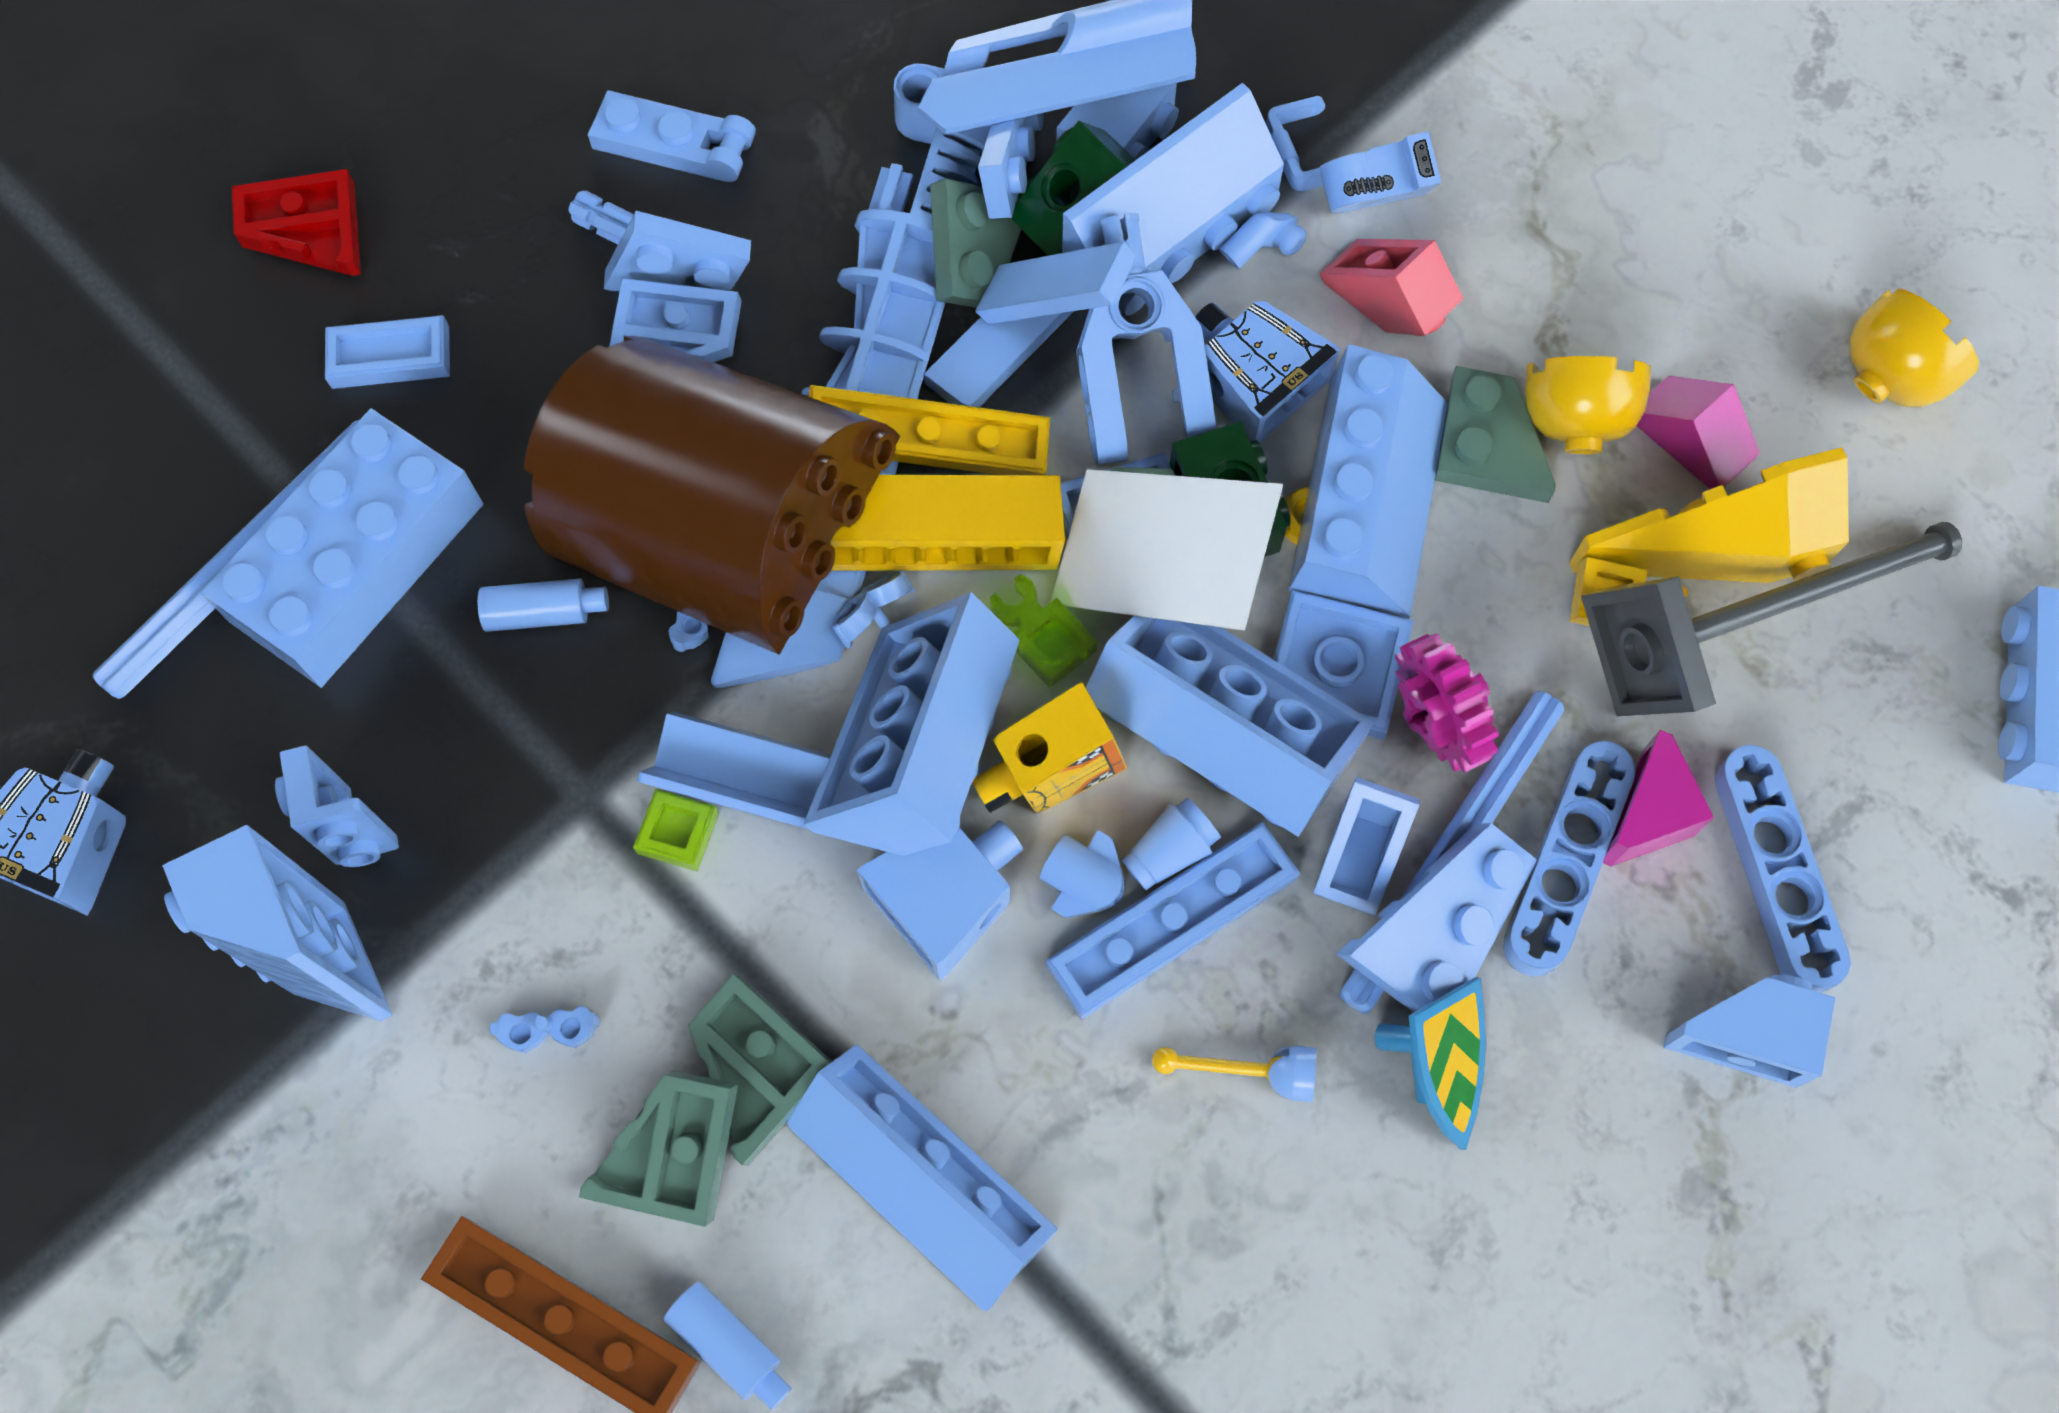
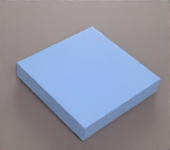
[1267,589,1414,740]

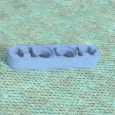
[1503,741,1636,977]
[1714,745,1851,993]

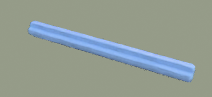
[92,420,359,699]
[1340,691,1564,1014]

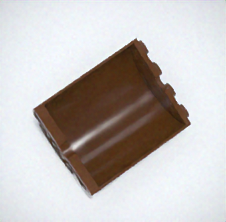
[524,336,900,655]

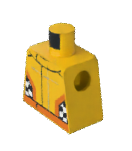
[972,682,1128,813]

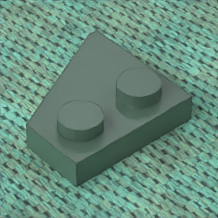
[1435,366,1556,503]
[688,974,833,1165]
[579,1070,738,1227]

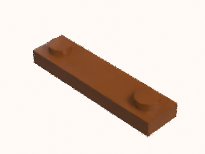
[421,1216,702,1413]

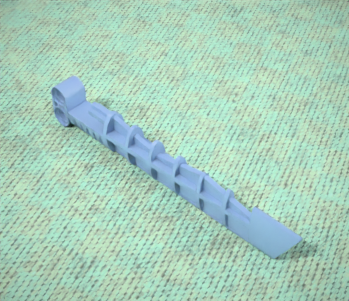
[711,64,991,688]

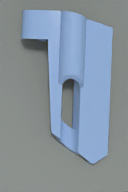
[918,0,1196,135]

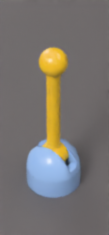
[1152,1046,1317,1103]

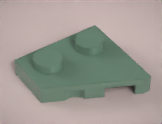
[930,178,1021,308]

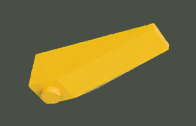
[1569,447,1849,583]

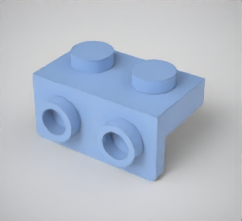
[275,745,399,867]

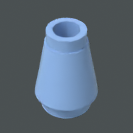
[1121,798,1221,891]

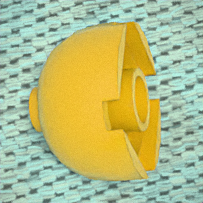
[1850,288,1979,408]
[1525,356,1651,455]

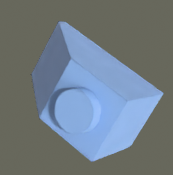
[1664,974,1835,1088]

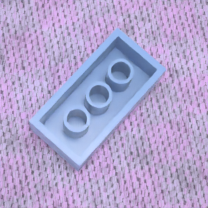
[200,408,484,688]

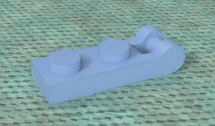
[588,90,756,182]

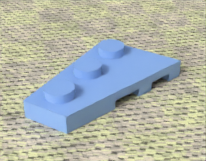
[1336,823,1537,1012]

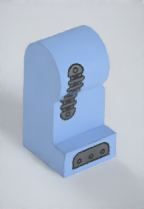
[1319,131,1441,214]

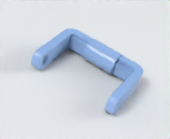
[1266,96,1325,191]

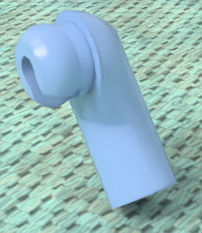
[1219,212,1306,269]

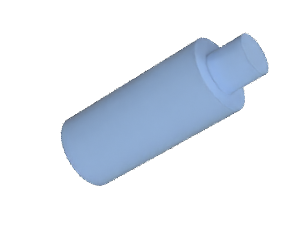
[477,578,609,632]
[663,1281,792,1411]

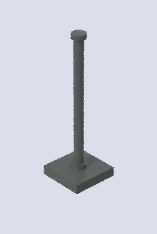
[1581,522,1962,716]

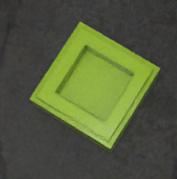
[633,788,719,872]

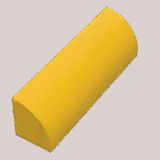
[830,475,1065,571]

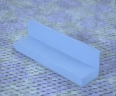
[637,712,831,829]
[787,1044,1058,1311]

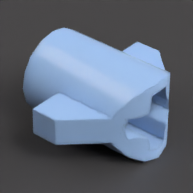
[1039,830,1125,919]

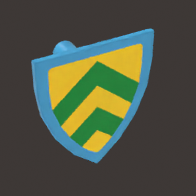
[1375,977,1486,1150]

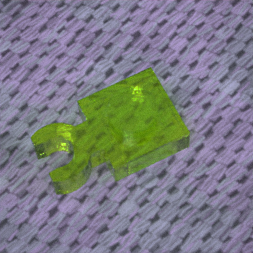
[989,574,1098,689]

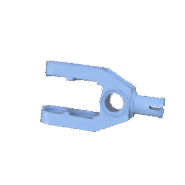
[1076,213,1217,466]

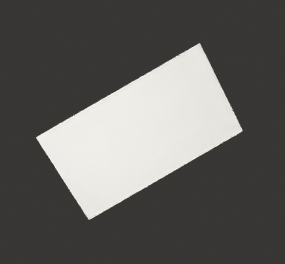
[1050,469,1283,631]

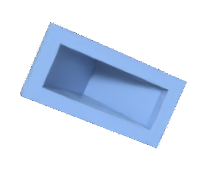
[1313,777,1420,916]

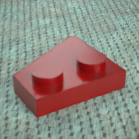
[232,169,361,276]

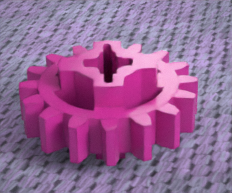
[1395,633,1499,773]

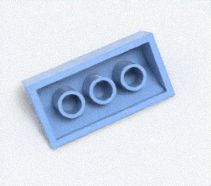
[1062,83,1284,316]
[1288,344,1448,619]
[803,592,1020,856]
[1086,616,1375,837]
[162,825,393,1021]

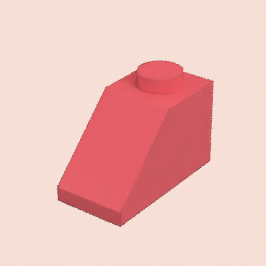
[1320,239,1464,336]

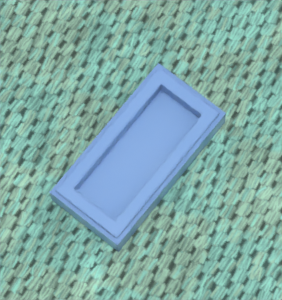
[325,315,450,389]

